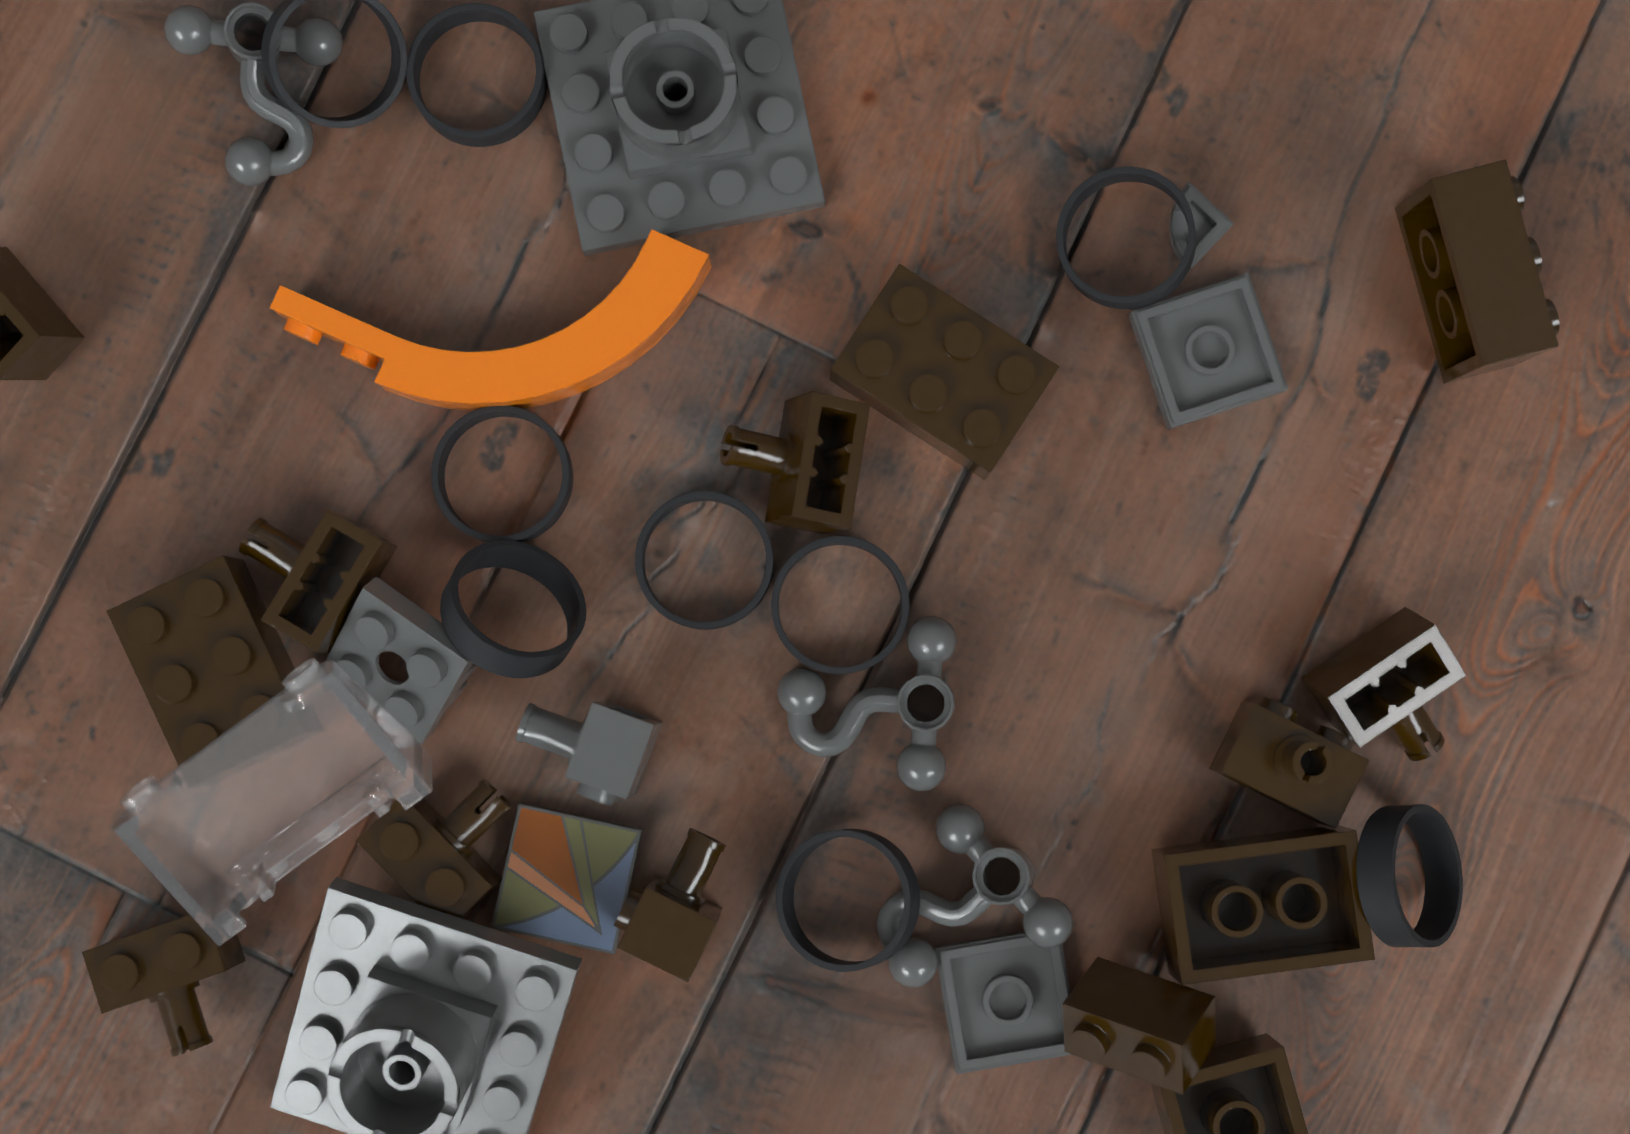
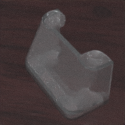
[114,658,433,946]

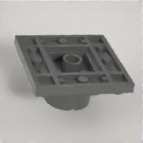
[533,0,825,256]
[270,877,582,1134]

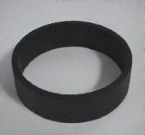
[261,0,408,128]
[406,3,547,147]
[1056,166,1196,309]
[431,406,573,542]
[635,491,774,630]
[771,536,910,674]
[440,540,587,678]
[1356,804,1463,947]
[776,829,920,972]

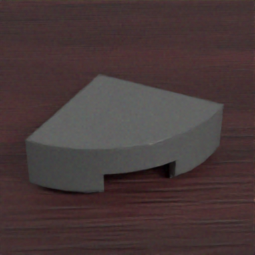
[1169,182,1234,272]

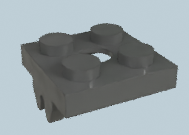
[319,576,478,745]

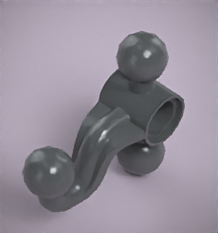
[163,2,343,186]
[777,616,957,791]
[876,804,1074,988]

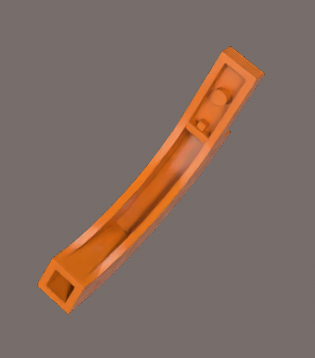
[270,229,712,411]

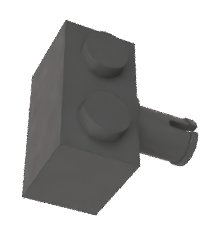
[515,701,663,806]

